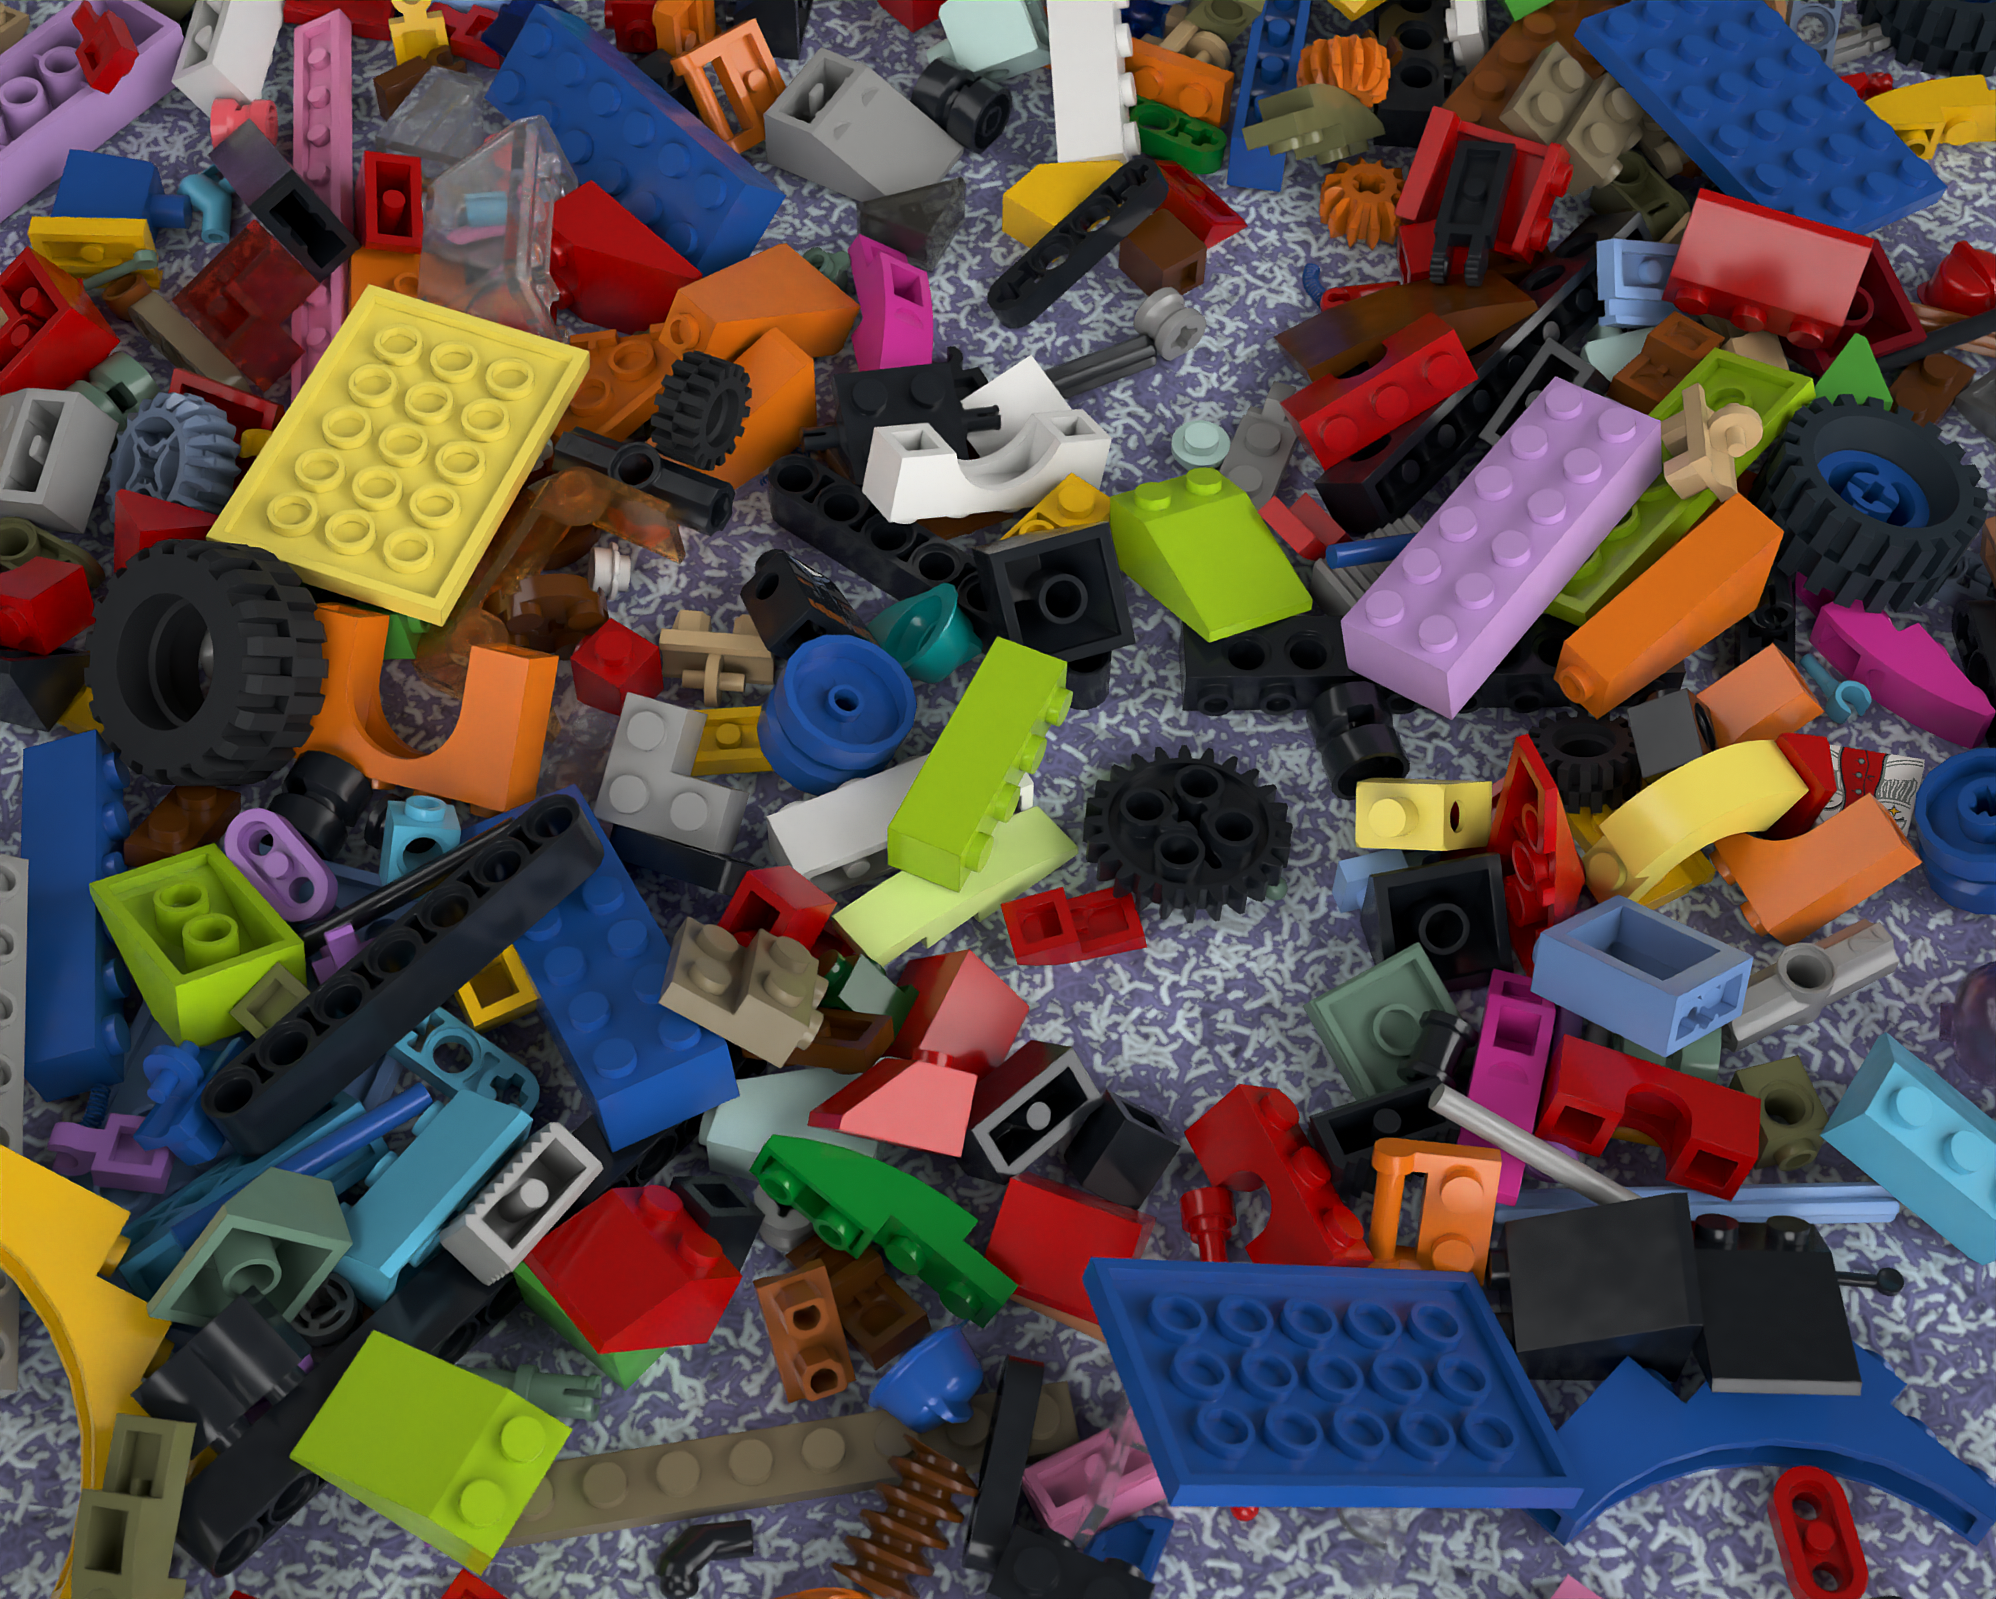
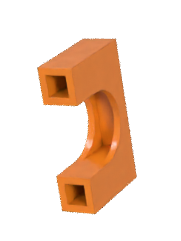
[293,602,559,818]
[1695,643,1923,947]

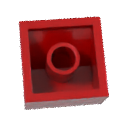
[523,1185,743,1354]

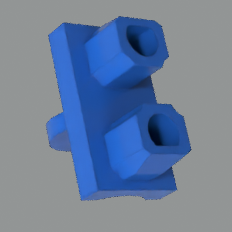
[132,1037,248,1166]

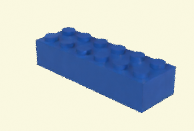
[484,3,786,278]
[459,783,740,1153]

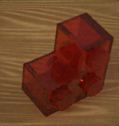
[172,219,321,393]

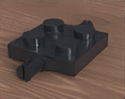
[799,362,1001,489]

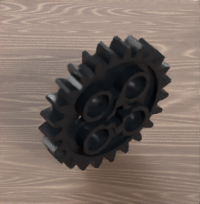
[1082,745,1293,923]

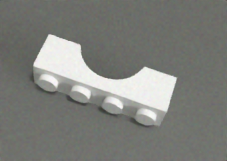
[862,409,1112,524]

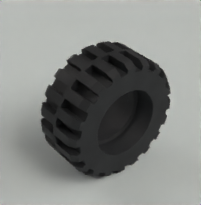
[84,539,329,786]

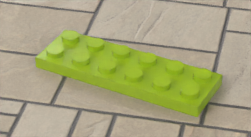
[1543,348,1816,627]

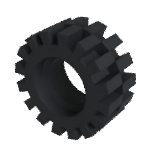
[651,350,752,471]
[1528,710,1642,814]

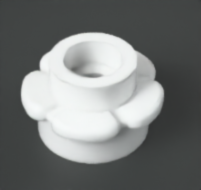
[587,542,631,600]

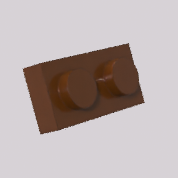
[1888,352,1977,427]
[124,786,241,868]
[741,1007,894,1075]

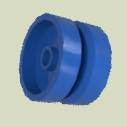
[757,635,917,796]
[1915,748,1996,915]

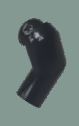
[654,1519,754,1599]

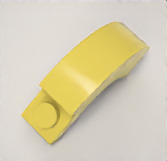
[1581,740,1809,904]

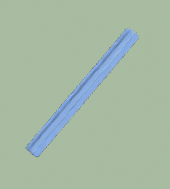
[1492,1181,1899,1231]

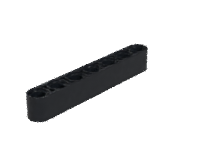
[768,454,1112,710]
[201,794,604,1157]

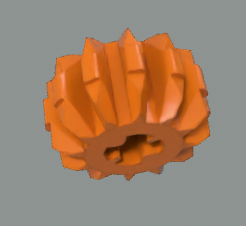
[1296,34,1391,109]
[1318,156,1406,251]

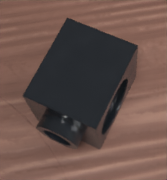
[1627,688,1719,785]

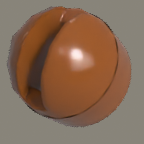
[102,272,152,322]

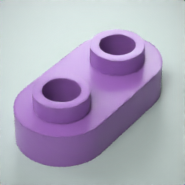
[224,808,338,925]

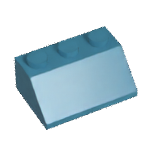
[1820,1032,1996,1265]
[331,1089,533,1312]

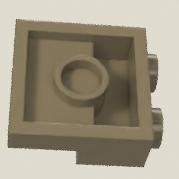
[1499,41,1645,197]
[658,916,829,1068]

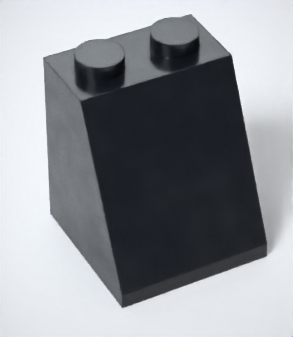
[1485,1193,1704,1382]

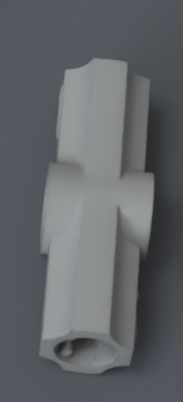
[1721,918,1900,1053]

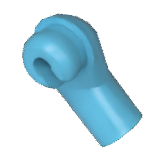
[176,174,232,243]

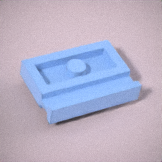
[1596,238,1695,329]

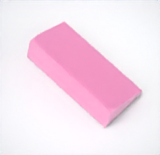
[1021,1416,1166,1543]

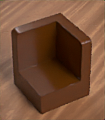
[1118,208,1207,297]

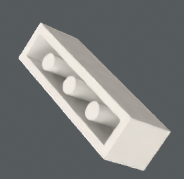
[171,0,286,118]
[1046,0,1141,164]
[766,753,1034,896]

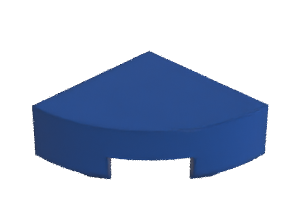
[1083,1515,1175,1583]

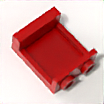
[1394,106,1574,265]

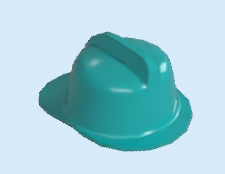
[867,582,983,684]

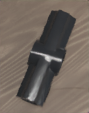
[551,426,736,537]

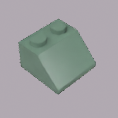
[146,1166,353,1328]

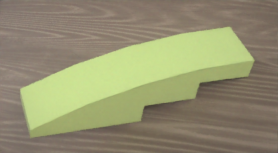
[832,805,1078,967]

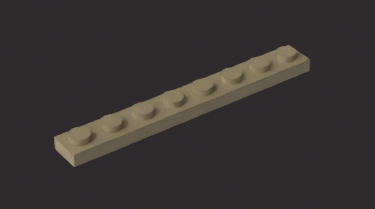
[501,1381,1080,1549]

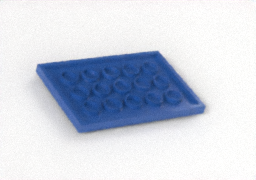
[1574,0,1948,235]
[1081,1257,1585,1509]

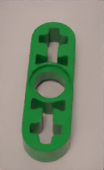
[1128,94,1227,175]

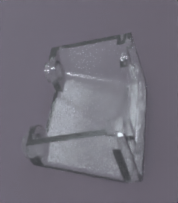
[417,114,578,345]

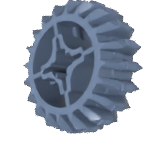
[104,392,242,524]

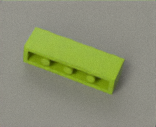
[887,636,1073,893]

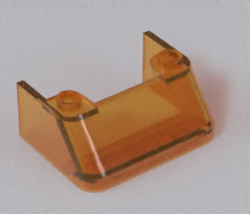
[410,466,686,747]

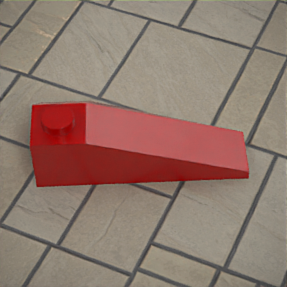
[1485,734,1586,978]

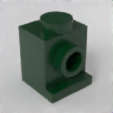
[817,949,920,1046]

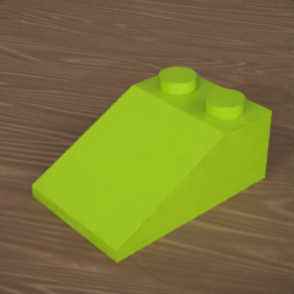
[1110,467,1313,643]
[89,843,308,1047]
[289,1330,573,1576]

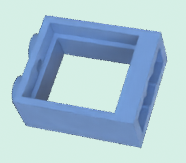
[1530,894,1754,1058]

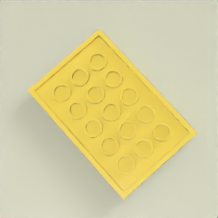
[206,284,590,627]

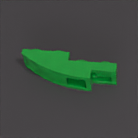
[749,1134,1018,1328]

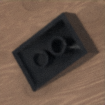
[1691,1214,1862,1396]

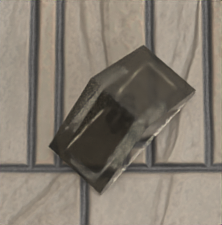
[857,177,966,273]

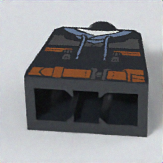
[740,549,882,661]

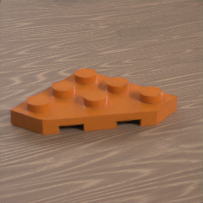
[550,323,682,445]

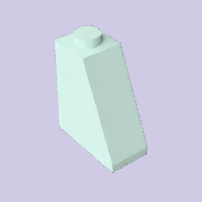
[699,1056,900,1181]

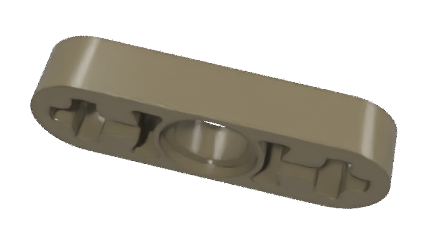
[128,291,252,394]

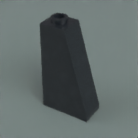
[208,118,362,284]

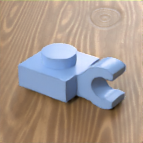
[1332,849,1442,913]

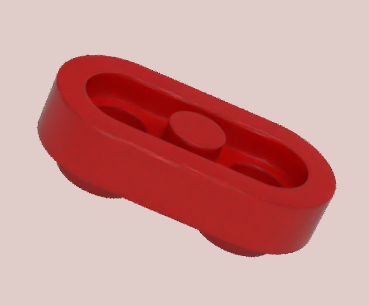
[1767,1466,1869,1599]

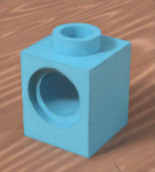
[379,795,461,901]

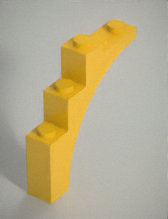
[0,1144,217,1599]

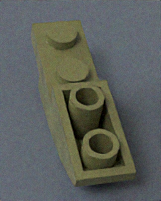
[1242,83,1385,166]
[71,1413,196,1599]

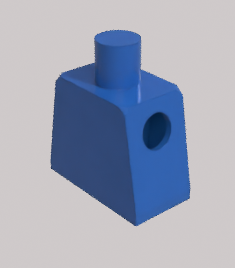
[50,149,193,245]

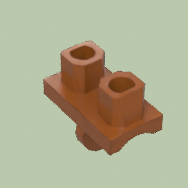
[752,1258,856,1403]

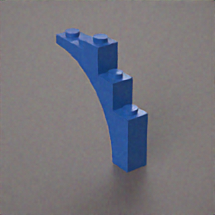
[1521,1340,1996,1547]

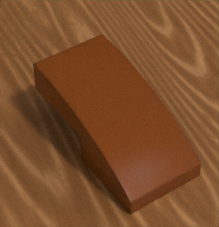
[1606,311,1725,415]

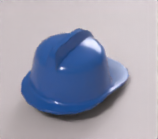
[868,1318,984,1434]

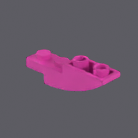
[847,234,933,372]
[1796,572,1996,749]
[1456,969,1556,1207]

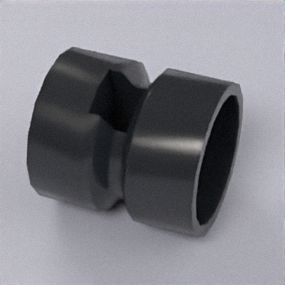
[910,56,1012,154]
[1306,681,1410,801]
[260,750,373,862]

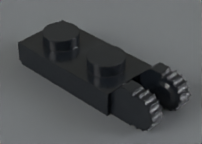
[1429,140,1518,286]

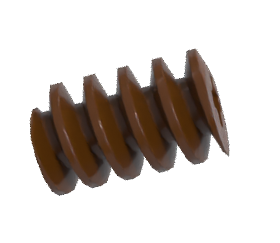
[829,1433,980,1599]

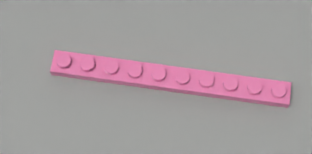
[291,8,353,403]

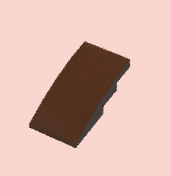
[1274,270,1539,384]

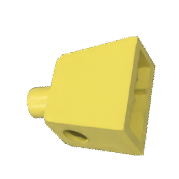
[1355,778,1492,851]

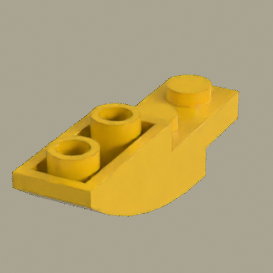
[1864,75,1996,160]

